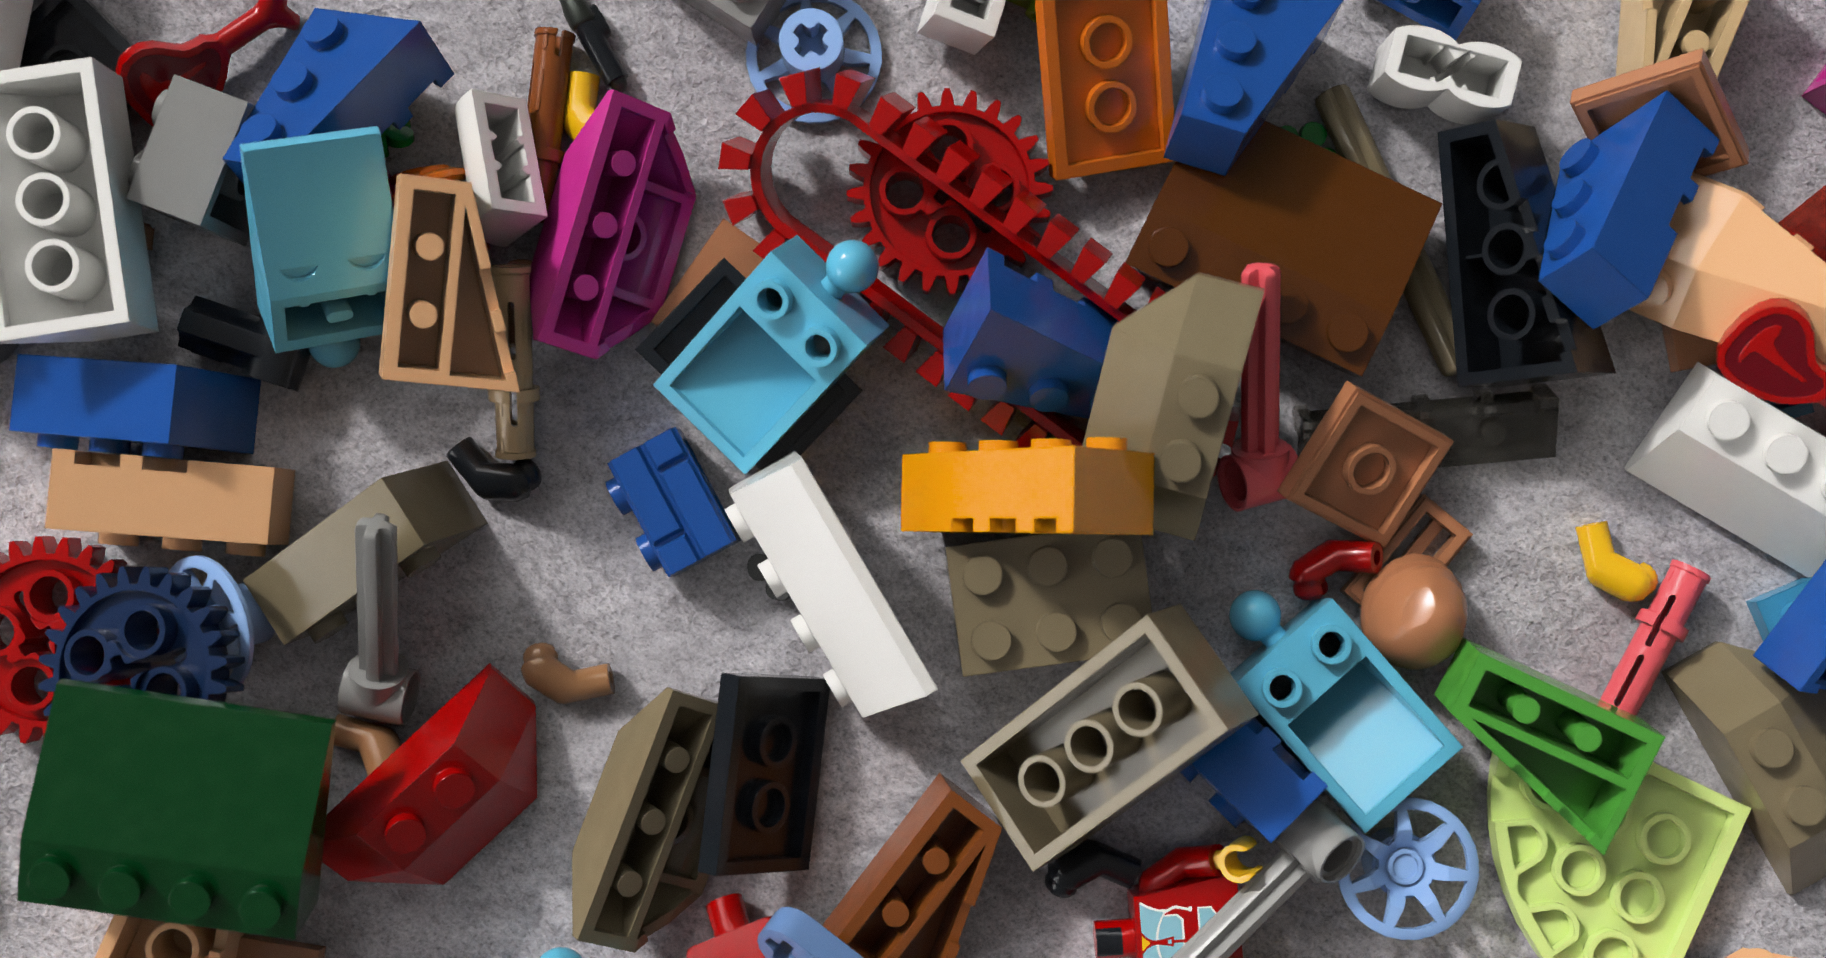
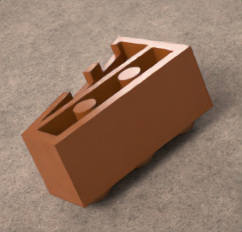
[822,773,1002,958]

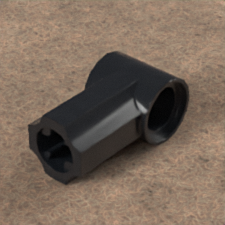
[177,295,311,391]

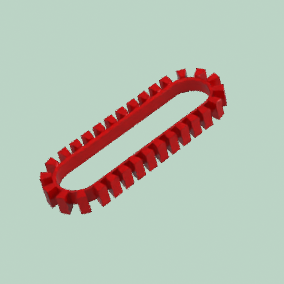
[718,67,1241,477]

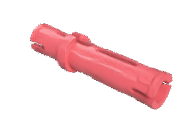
[1600,559,1711,716]

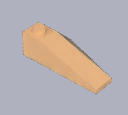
[1629,172,1826,364]

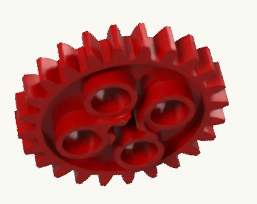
[846,88,1053,298]
[0,536,160,744]

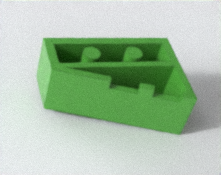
[1434,637,1666,856]

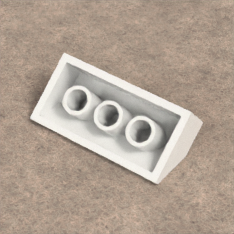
[0,57,159,344]
[1624,362,1826,577]
[724,450,938,718]

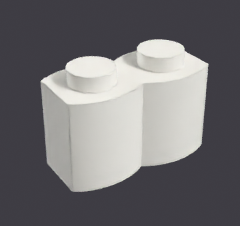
[1367,25,1522,125]

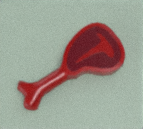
[115,0,300,127]
[1716,298,1826,408]

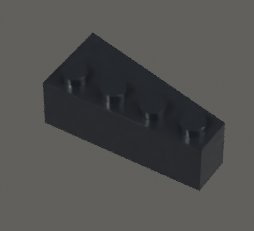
[1437,119,1616,388]

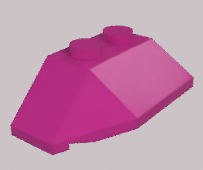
[530,89,696,360]

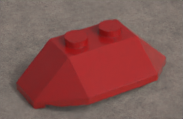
[322,663,537,885]

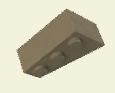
[243,460,488,645]

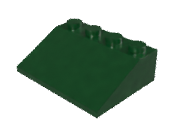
[17,678,336,940]

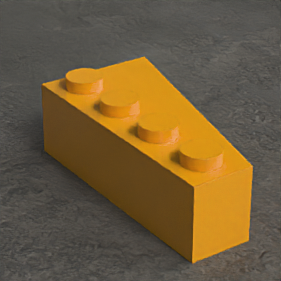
[901,437,1154,535]

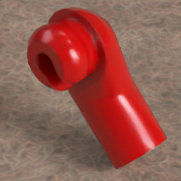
[1288,539,1383,601]

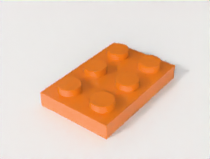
[1035,0,1174,181]

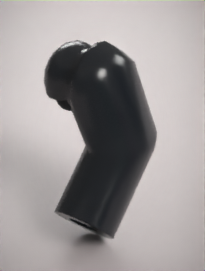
[446,437,542,502]
[1045,839,1142,898]

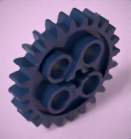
[38,566,245,716]

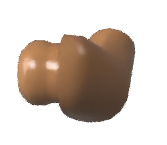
[521,642,615,704]
[334,714,402,776]

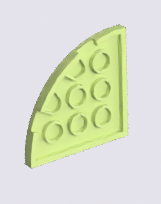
[1487,752,1752,958]

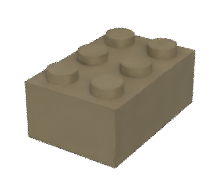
[944,534,1152,677]

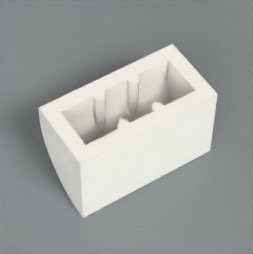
[455,89,548,247]

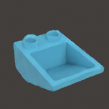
[239,126,393,368]
[653,235,890,474]
[1229,590,1463,833]

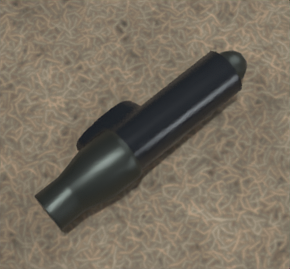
[559,0,628,93]

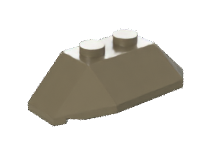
[1082,272,1265,541]
[1661,641,1826,896]
[572,687,718,953]

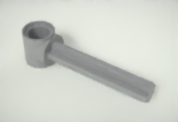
[338,513,420,726]
[1171,798,1365,958]

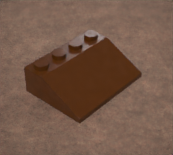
[1125,121,1443,377]

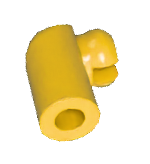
[563,71,600,141]
[1575,521,1658,602]

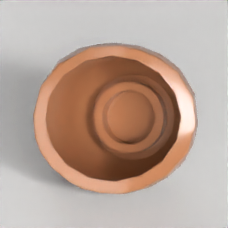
[1360,554,1468,670]

